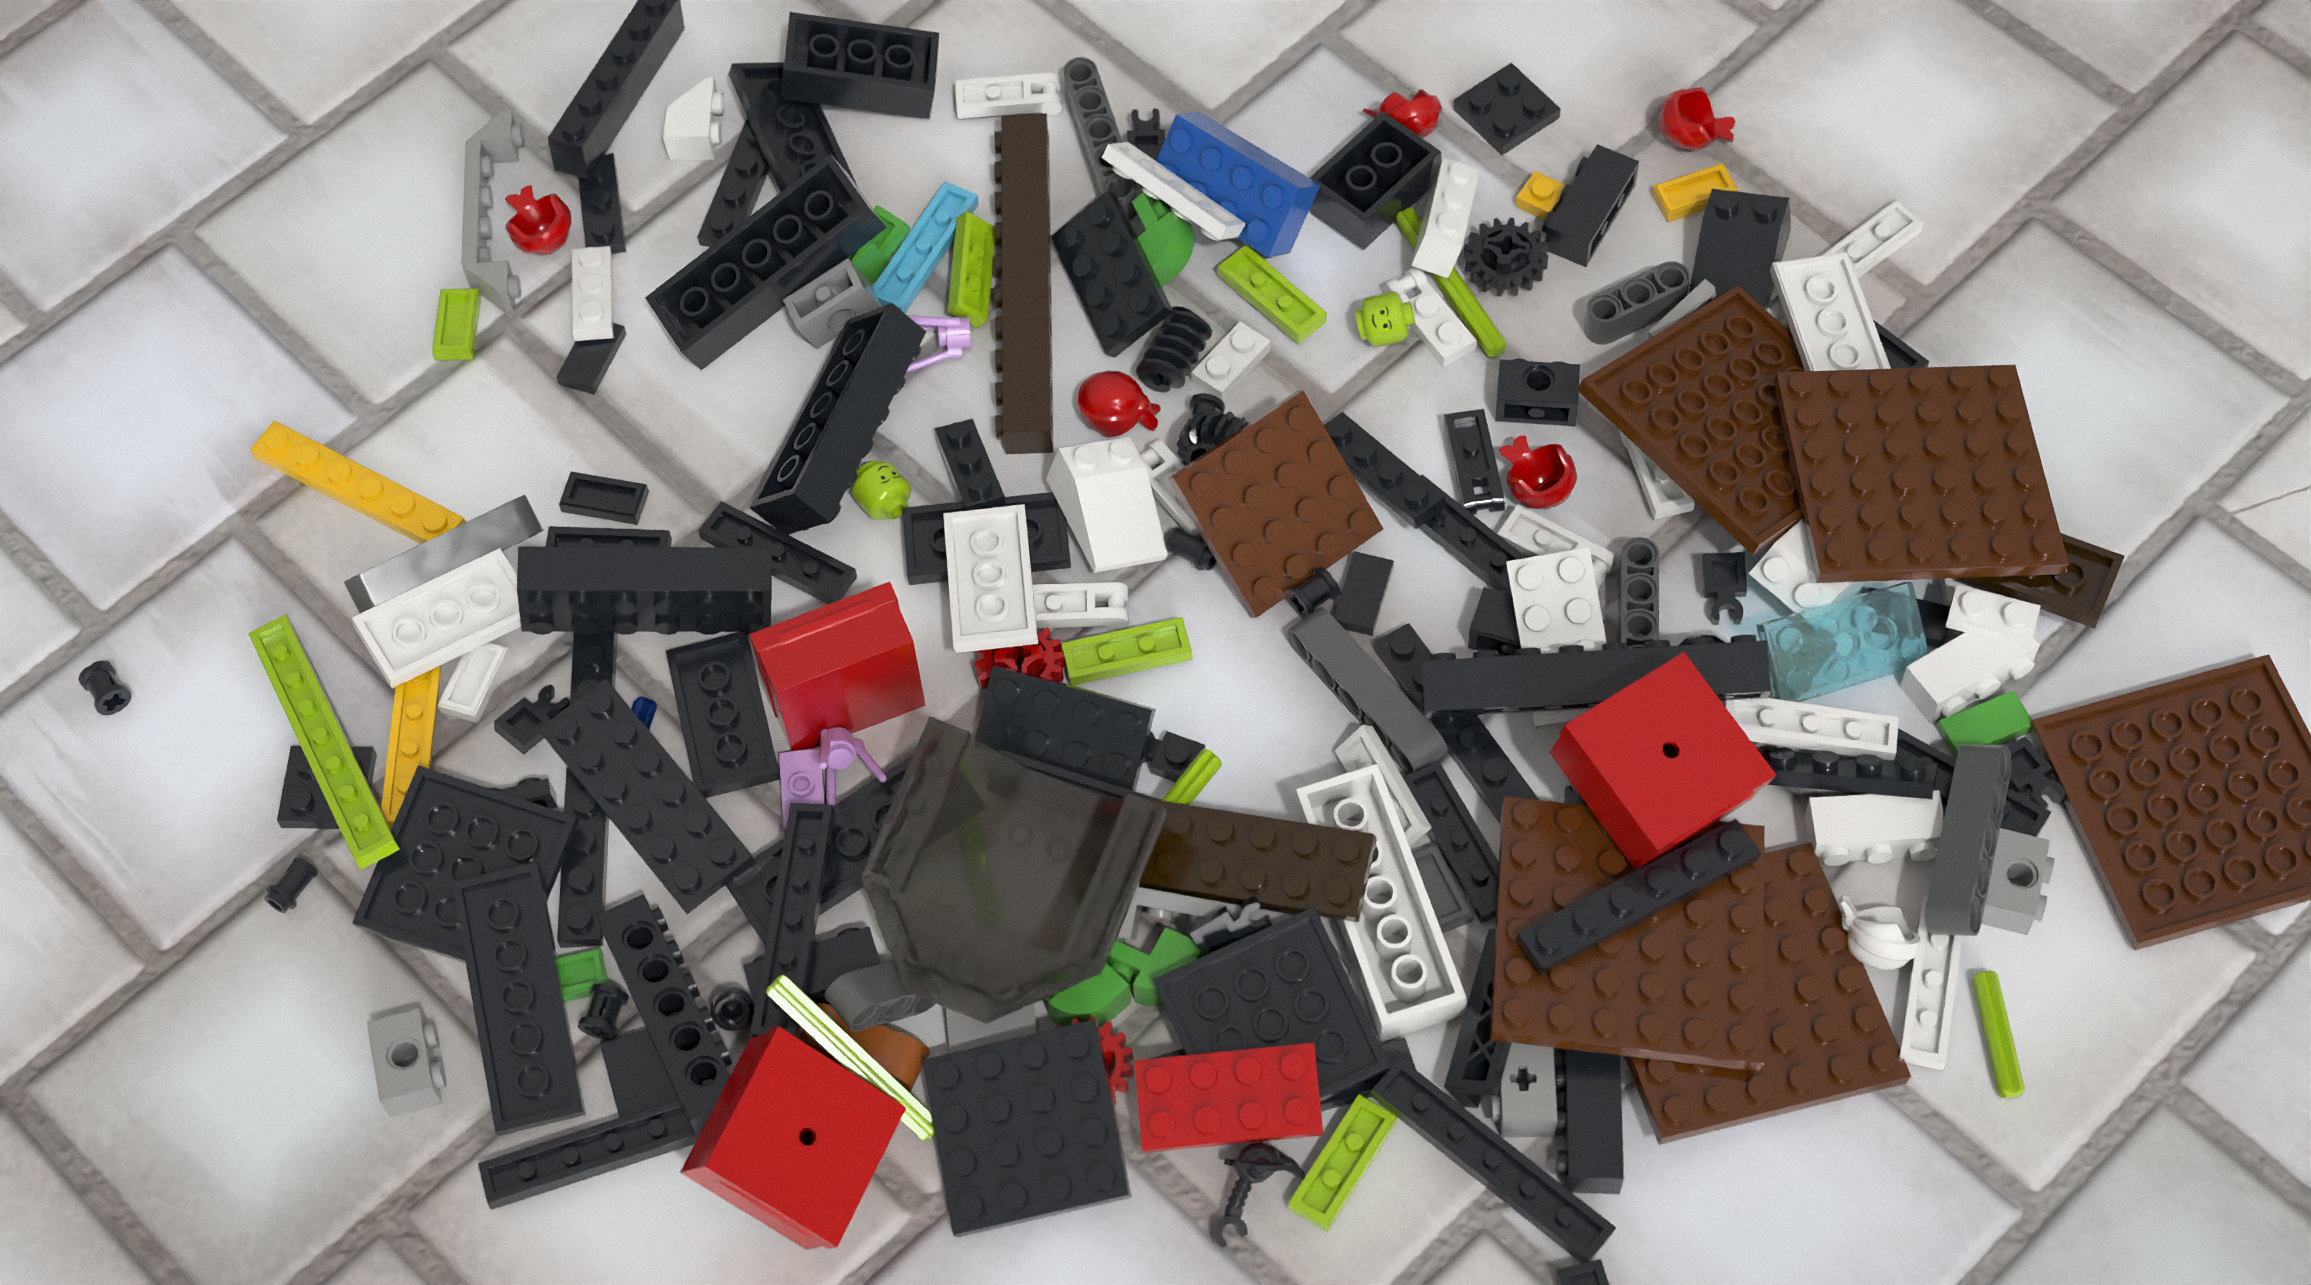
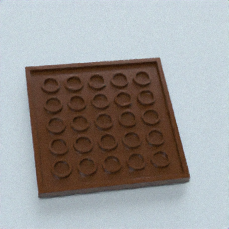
[1577,285,1805,555]
[1773,365,2069,583]
[2030,654,2311,951]
[1490,796,1765,1071]
[1625,843,1911,1145]

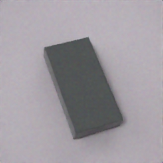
[1412,844,1473,934]

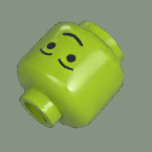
[1355,291,1415,347]
[851,460,912,520]

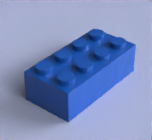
[1156,111,1321,258]

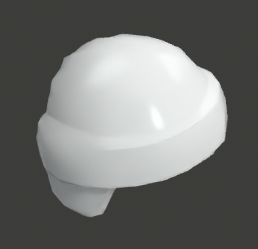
[1839,895,1921,970]

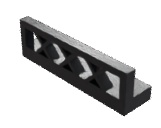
[1444,929,1512,1108]

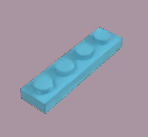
[872,181,979,313]

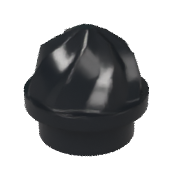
[710,987,754,1031]

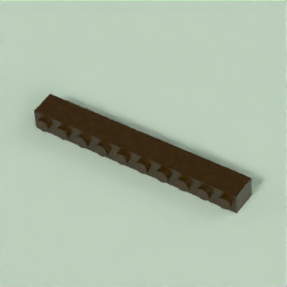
[994,113,1054,455]

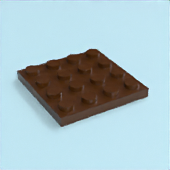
[1168,390,1384,618]

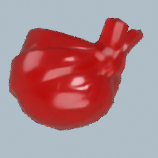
[1658,87,1736,151]
[1363,89,1442,139]
[505,185,572,255]
[1077,370,1161,438]
[1499,435,1577,510]

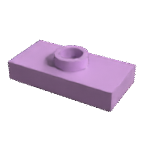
[779,748,826,831]

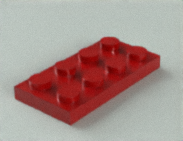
[1135,1043,1324,1153]

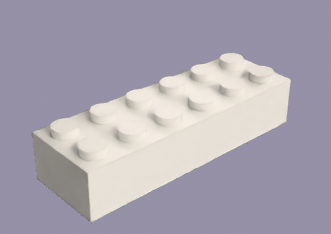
[1296,764,1467,1042]

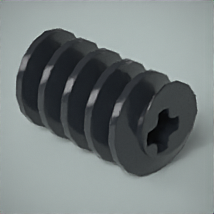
[1136,306,1212,393]

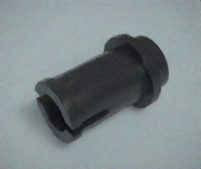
[1166,527,1217,571]
[264,857,318,913]

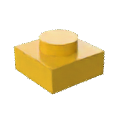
[1515,171,1565,220]

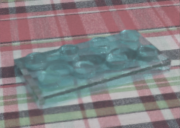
[1756,582,1929,702]

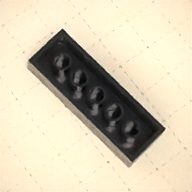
[645,154,887,370]
[749,303,926,535]
[517,547,772,635]

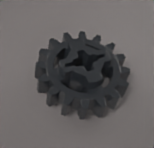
[1463,218,1549,296]

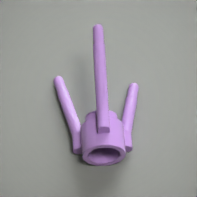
[906,315,971,373]
[819,727,887,806]

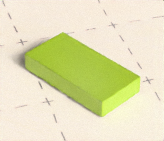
[432,288,481,360]

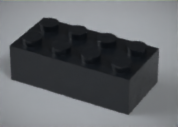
[780,12,939,119]

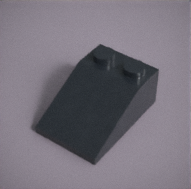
[1688,189,1791,310]

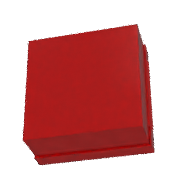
[749,582,926,751]
[1549,652,1776,871]
[680,1026,907,1250]

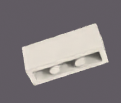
[1411,157,1479,278]
[1900,632,2040,724]
[1804,790,1944,866]

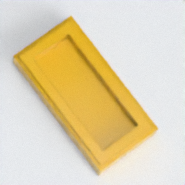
[1652,163,1739,223]

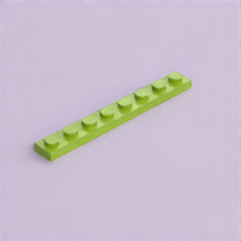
[248,615,400,870]

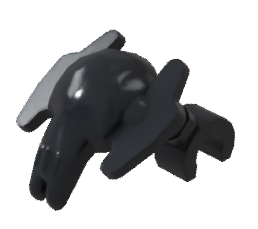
[1210,1142,1306,1248]

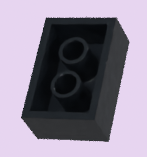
[1309,112,1441,250]

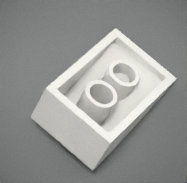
[1046,436,1168,573]
[1748,519,1867,633]

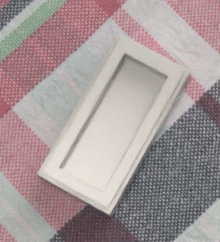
[437,642,511,723]

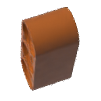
[798,1003,930,1092]

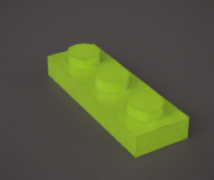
[948,211,995,328]
[1218,245,1327,344]
[1061,617,1192,686]
[1289,1094,1397,1232]

